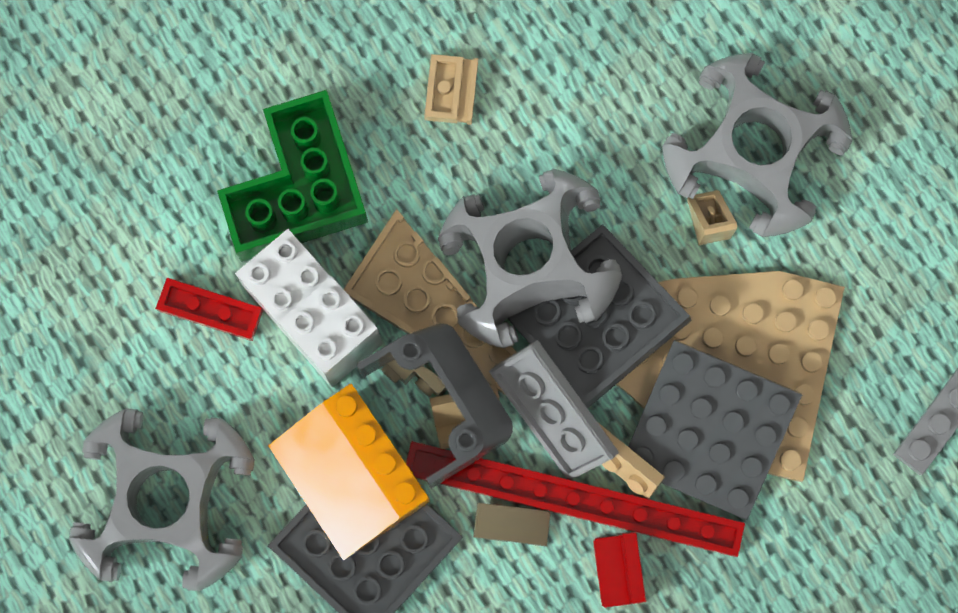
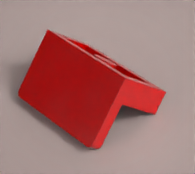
[593,532,646,607]

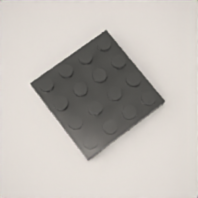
[507,224,692,409]
[628,340,802,520]
[268,504,463,613]

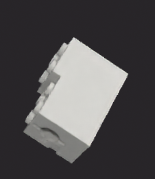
[235,229,383,388]

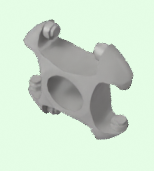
[662,53,852,237]
[438,168,623,349]
[69,408,255,591]

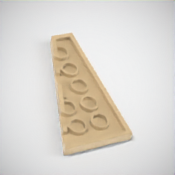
[344,209,517,395]

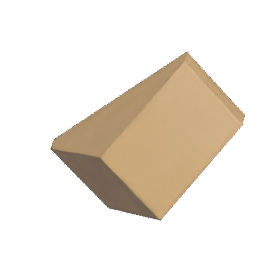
[687,190,737,245]

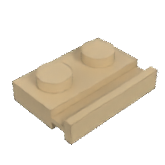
[424,54,478,125]

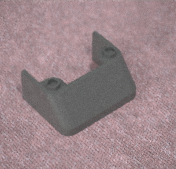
[356,323,513,489]

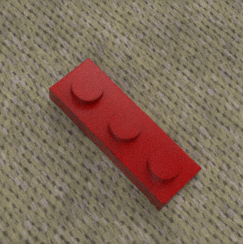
[155,278,263,341]

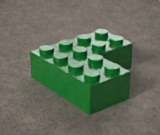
[217,90,368,262]

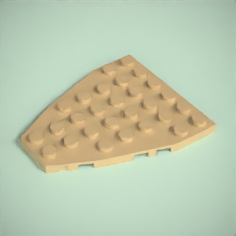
[616,271,844,482]

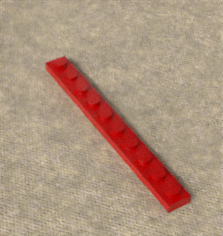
[406,441,745,557]

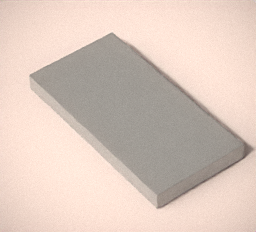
[489,340,619,480]

